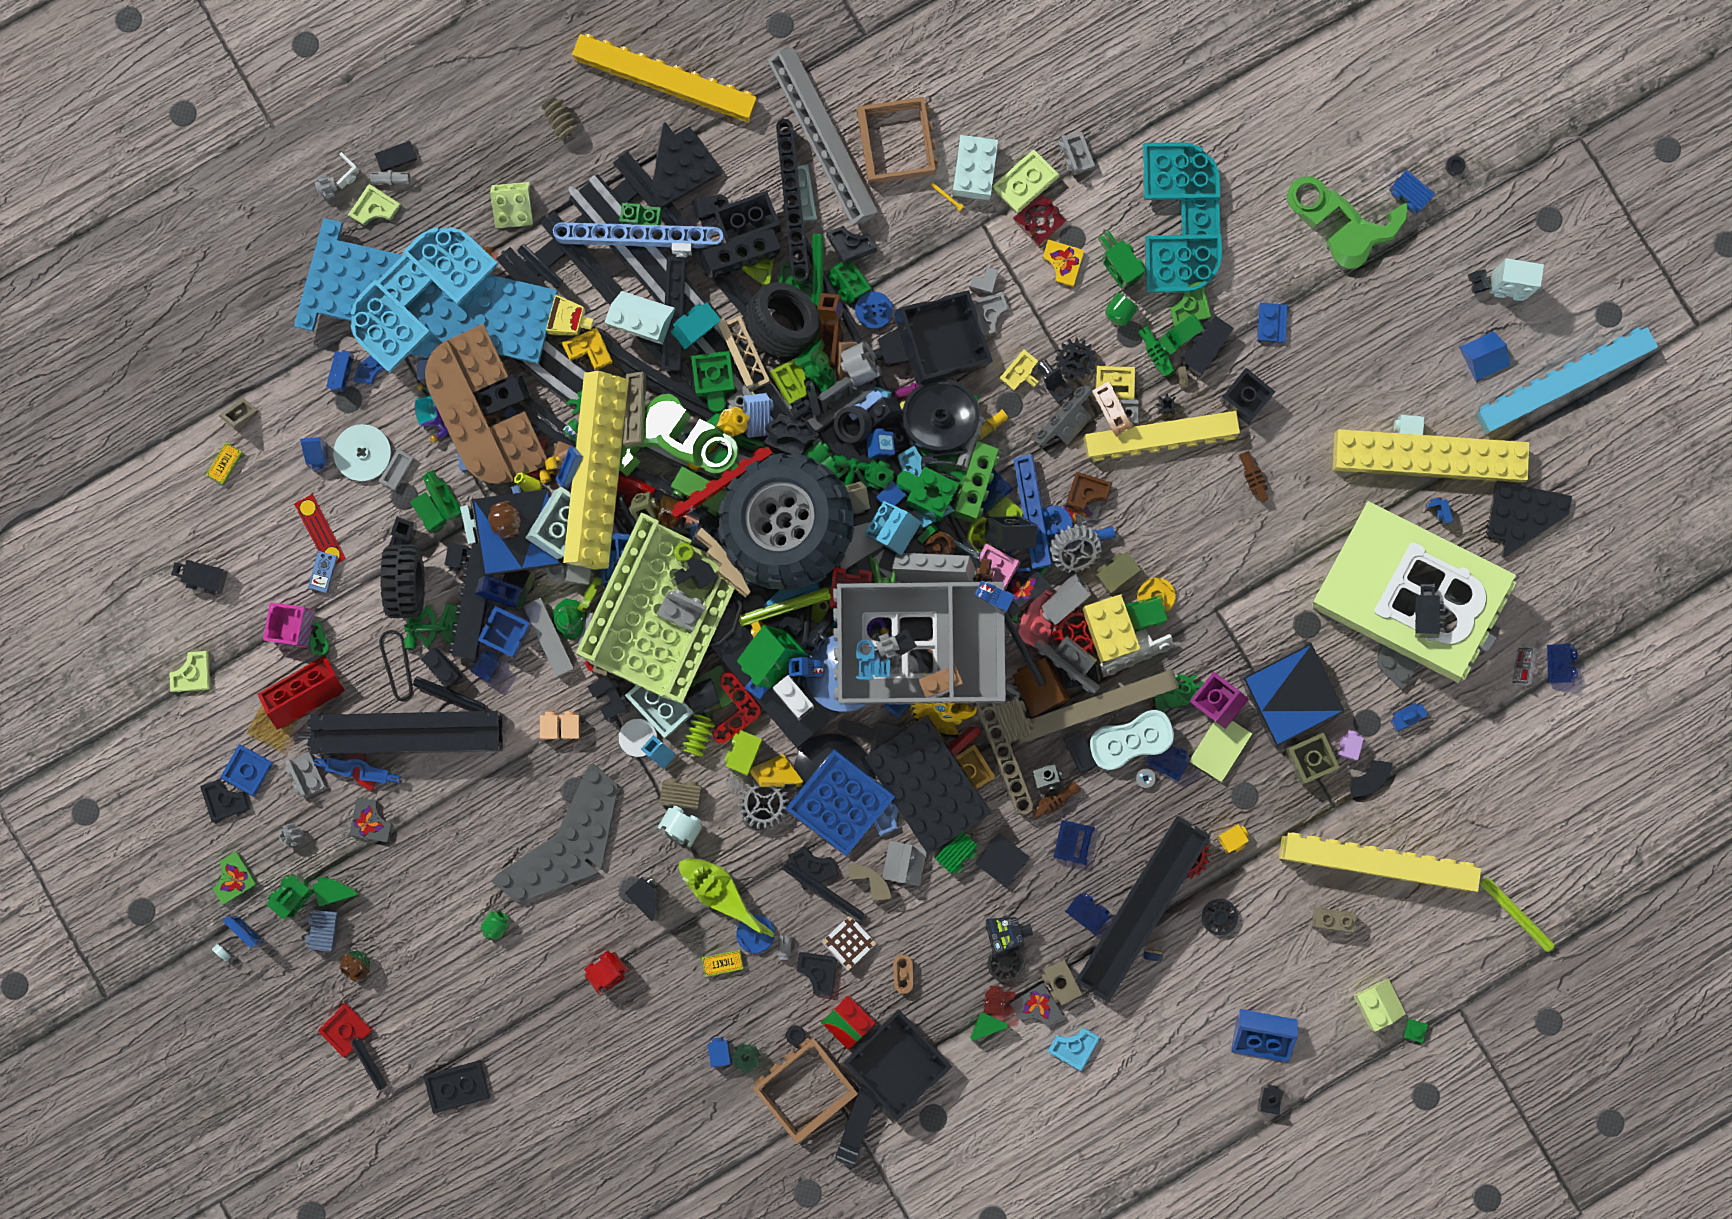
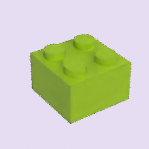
[724,730,763,776]

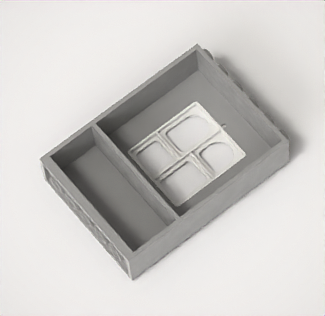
[833,582,1005,705]

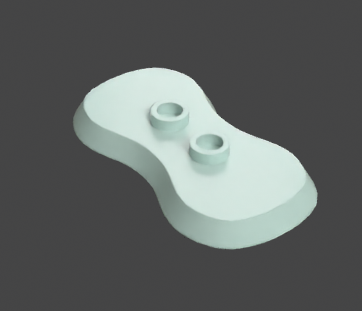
[1090,710,1174,770]

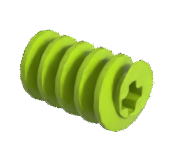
[681,715,715,757]

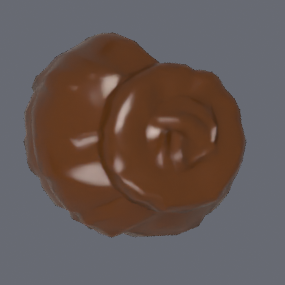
[488,501,521,539]

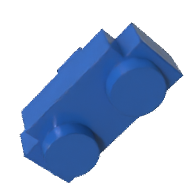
[1390,703,1428,732]

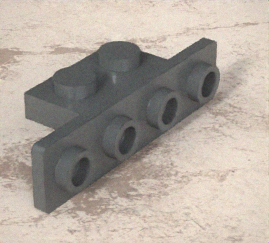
[806,377,876,432]
[1033,385,1093,446]
[1034,636,1100,694]

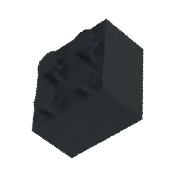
[1219,368,1276,424]
[984,515,1038,552]

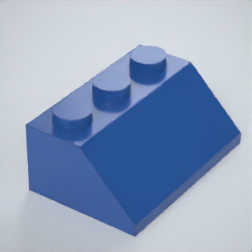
[1231,1009,1298,1063]

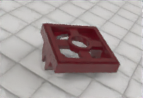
[1013,193,1066,246]

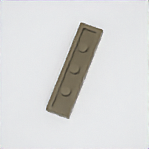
[623,371,646,447]

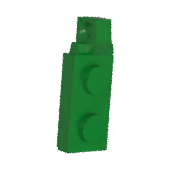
[423,470,462,522]

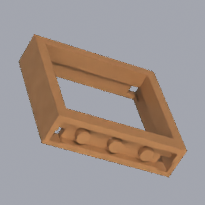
[857,97,938,185]
[753,1038,858,1144]

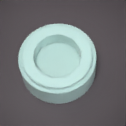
[212,944,231,962]

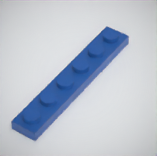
[1013,454,1053,569]

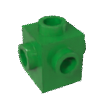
[864,460,894,489]

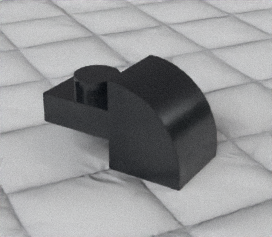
[389,516,417,545]

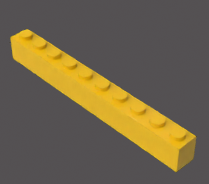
[572,34,757,123]

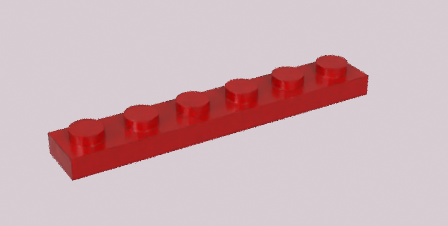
[671,447,773,520]

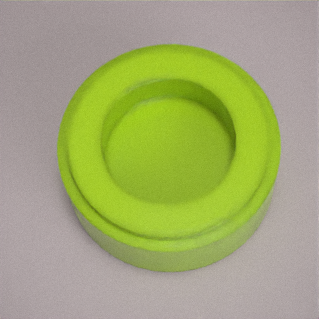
[674,543,694,563]

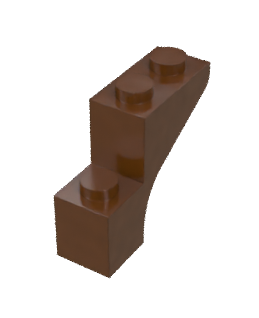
[817,293,844,368]

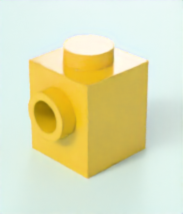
[1216,824,1249,853]

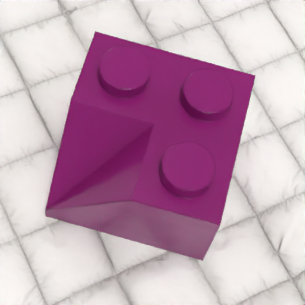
[1190,672,1249,729]

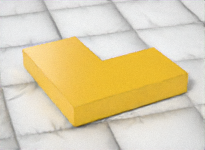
[562,328,613,371]

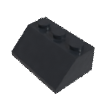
[714,190,781,243]
[625,877,659,922]

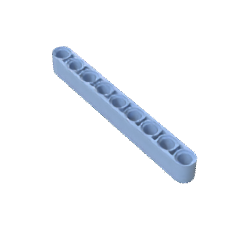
[553,222,724,248]

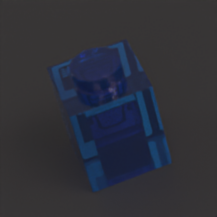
[471,651,502,683]

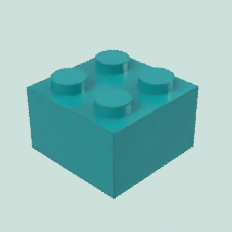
[671,302,721,350]

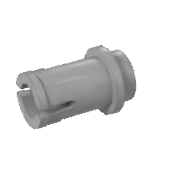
[777,936,792,960]

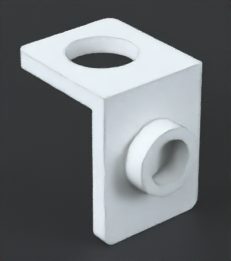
[337,152,360,189]

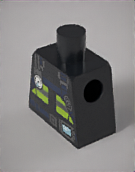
[985,917,1033,959]

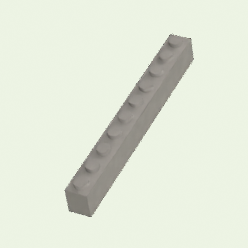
[768,48,878,225]

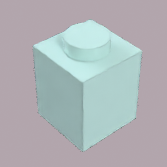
[1394,415,1424,435]

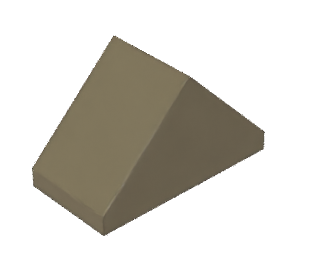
[219,398,258,433]

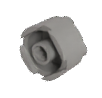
[841,342,881,387]

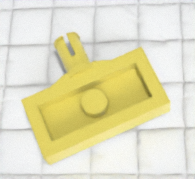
[999,349,1039,391]

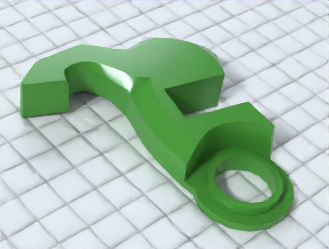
[1287,176,1407,269]
[619,394,739,476]

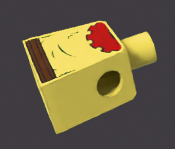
[546,295,594,336]

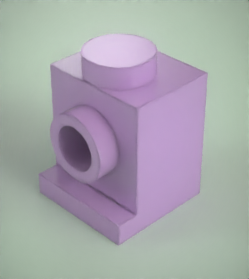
[1336,730,1364,761]

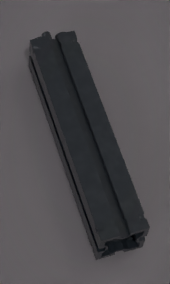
[298,711,503,755]

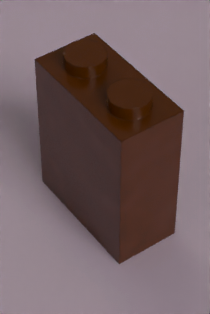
[1012,657,1071,717]

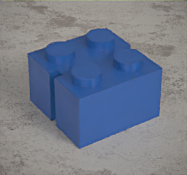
[478,606,532,659]

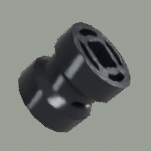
[1467,269,1491,294]

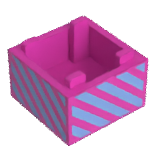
[263,602,315,648]

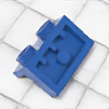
[326,350,354,392]

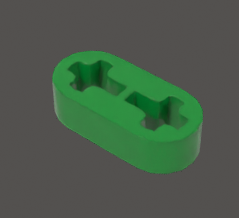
[309,621,330,656]

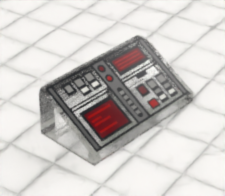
[1512,647,1537,687]

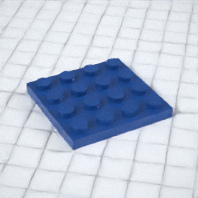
[786,748,895,856]

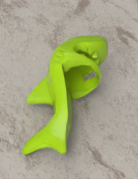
[678,858,774,937]

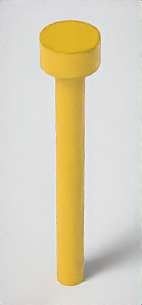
[931,183,964,212]

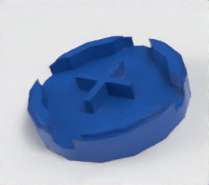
[736,915,775,953]

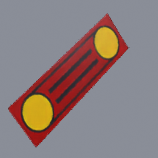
[294,494,346,564]

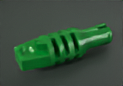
[1138,326,1175,377]

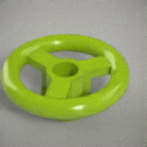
[967,517,993,555]

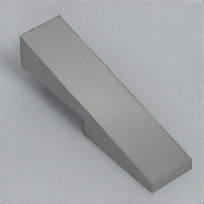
[523,598,574,677]

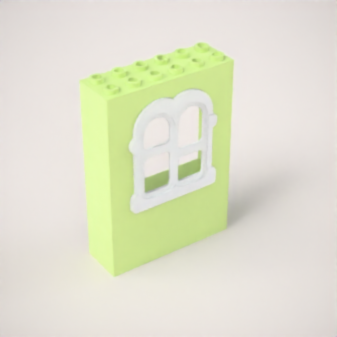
[1313,501,1517,683]

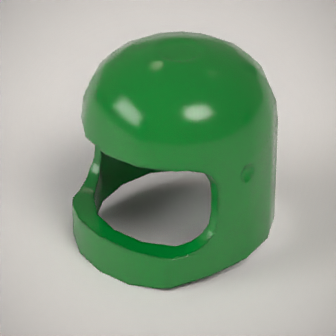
[1105,292,1139,326]

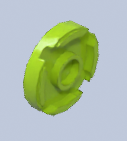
[577,576,602,612]

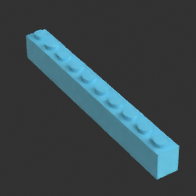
[1475,327,1658,434]

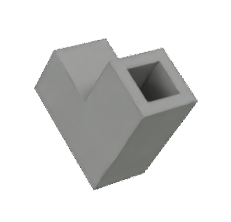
[969,267,998,295]

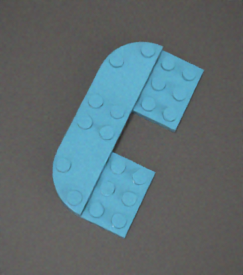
[351,227,499,373]

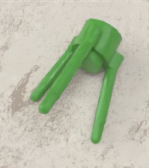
[868,555,896,583]

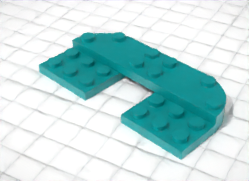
[1142,142,1222,294]

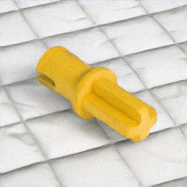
[979,410,1009,440]

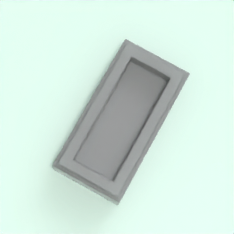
[379,449,415,491]

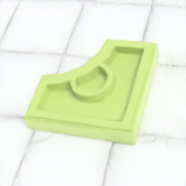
[348,184,401,226]
[170,651,210,692]

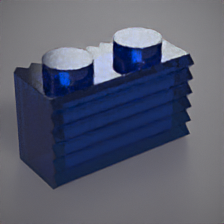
[475,575,522,607]

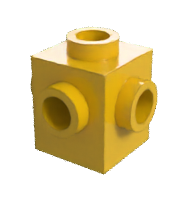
[716,407,750,437]

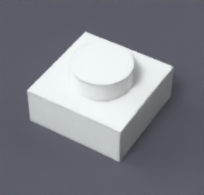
[672,243,692,258]

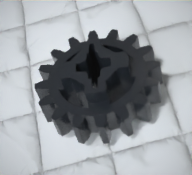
[1055,338,1097,380]

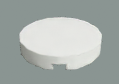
[619,719,657,757]

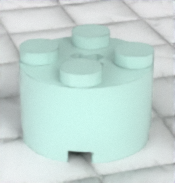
[657,805,702,848]

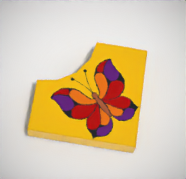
[1042,240,1084,287]

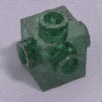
[731,1042,761,1074]

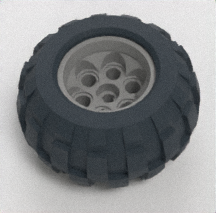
[718,453,854,591]

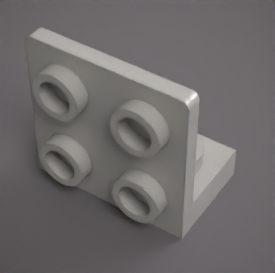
[657,589,707,632]

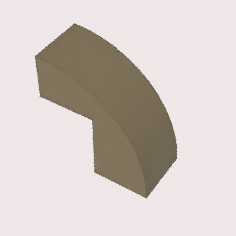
[848,864,891,901]

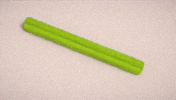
[739,588,831,626]
[1480,877,1555,952]

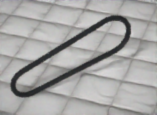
[379,630,412,700]

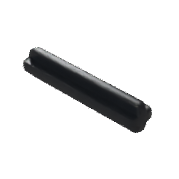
[517,244,563,289]
[350,1037,387,1091]

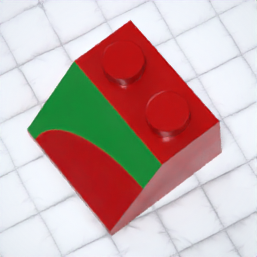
[821,995,876,1050]

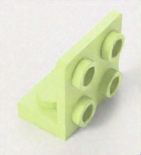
[490,182,533,228]

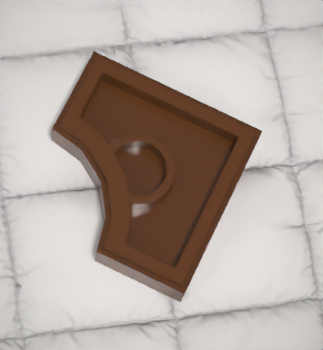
[1065,472,1112,512]

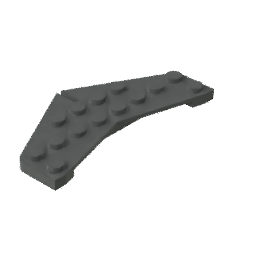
[1377,557,1484,689]
[492,763,618,902]

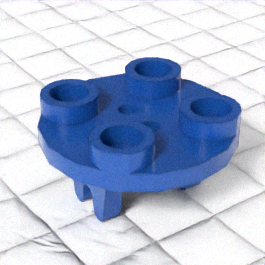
[855,291,893,329]
[1043,506,1073,543]

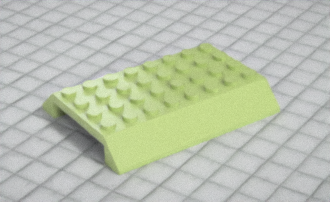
[576,512,734,703]

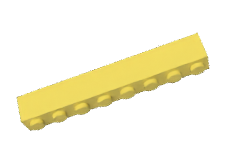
[1084,411,1240,462]

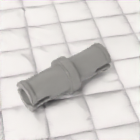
[370,170,410,185]

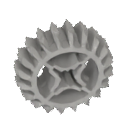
[1050,524,1102,574]
[738,779,790,829]

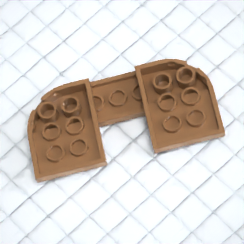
[425,323,548,484]

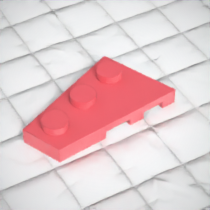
[1017,590,1054,649]

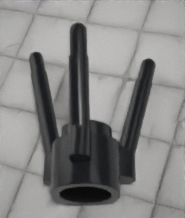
[921,449,968,482]

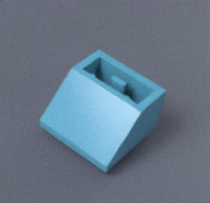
[864,501,921,555]

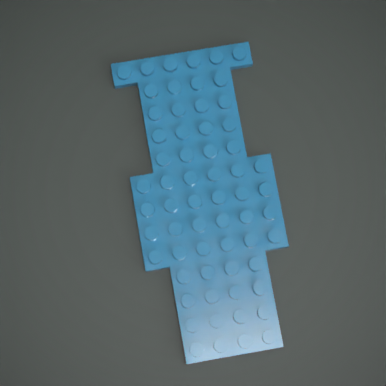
[294,218,558,364]

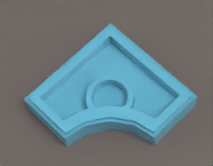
[1047,1027,1100,1071]

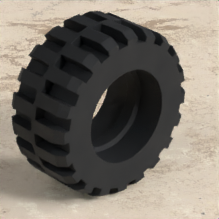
[380,544,425,618]

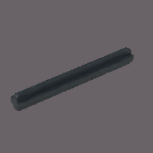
[782,861,865,922]

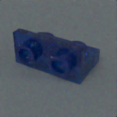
[1547,644,1578,683]
[1145,744,1191,781]
[1065,893,1111,935]

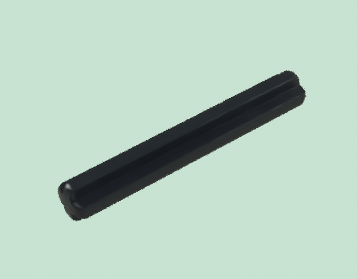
[413,676,486,711]

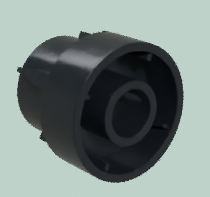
[687,678,722,715]

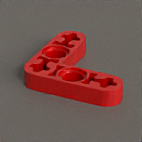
[712,672,761,744]

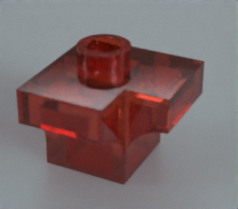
[983,986,1015,1015]

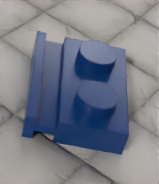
[1257,303,1287,343]

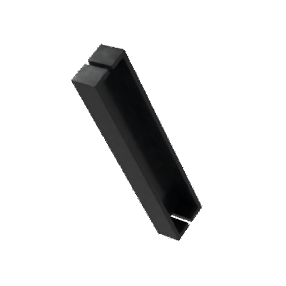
[1075,814,1211,1003]

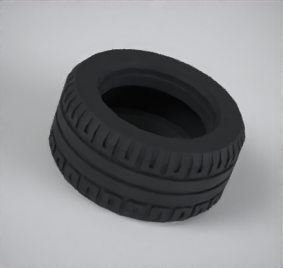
[744,282,819,357]

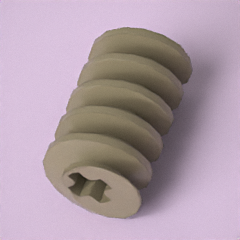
[541,98,578,141]

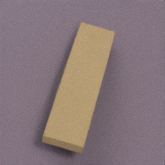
[694,528,750,597]

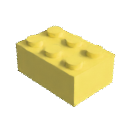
[1082,594,1140,663]

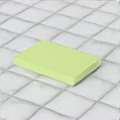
[992,150,1059,214]
[1188,721,1252,782]

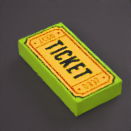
[206,442,243,485]
[702,950,744,977]

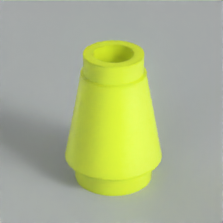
[514,473,542,492]

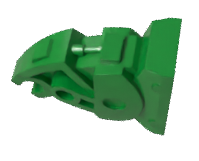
[794,338,835,393]
[1152,674,1204,713]

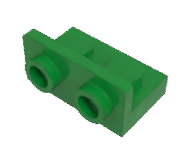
[827,261,872,305]

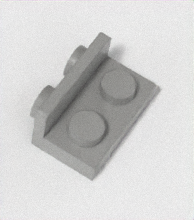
[285,752,326,797]

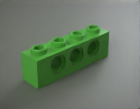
[951,441,999,523]

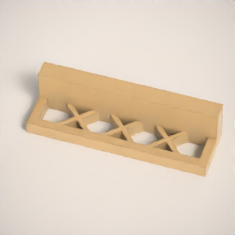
[718,316,771,392]

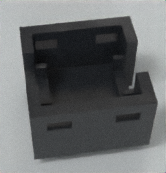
[587,675,630,723]

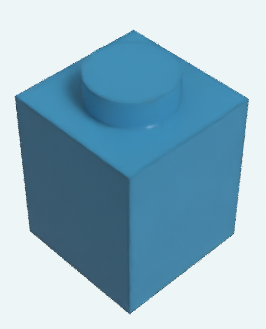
[641,735,676,769]

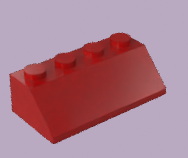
[257,655,345,730]

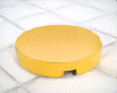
[1137,578,1176,612]

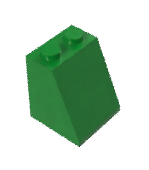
[737,625,809,688]

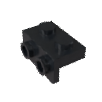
[494,570,536,610]

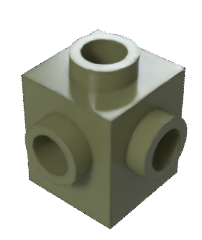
[630,492,659,522]

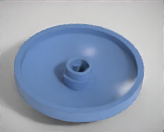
[806,636,882,712]

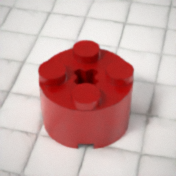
[584,950,630,995]

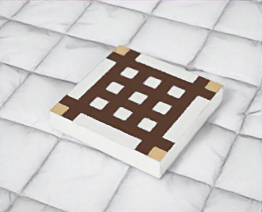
[821,916,876,971]

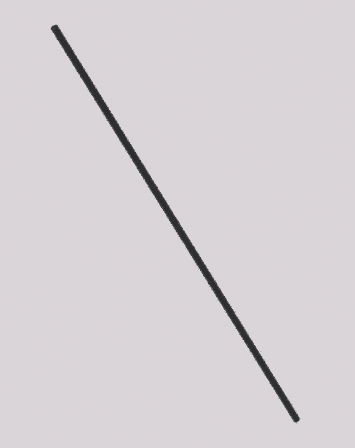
[781,204,1046,687]

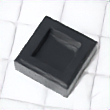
[895,629,917,657]

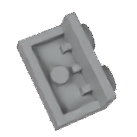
[1058,131,1095,175]

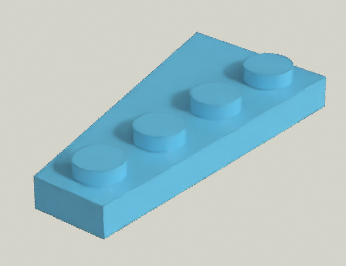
[898,446,954,530]

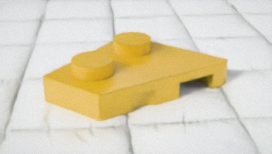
[750,754,803,787]

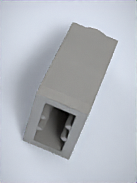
[1042,573,1091,625]

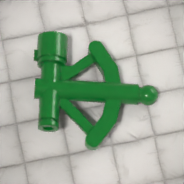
[832,455,870,488]
[404,606,450,650]

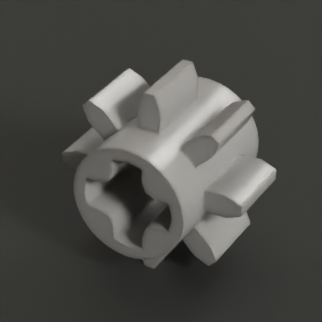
[315,174,338,199]
[876,633,899,659]
[279,823,304,848]

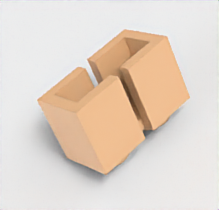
[540,711,581,740]

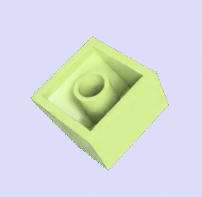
[1353,978,1406,1032]

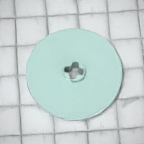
[333,424,391,481]

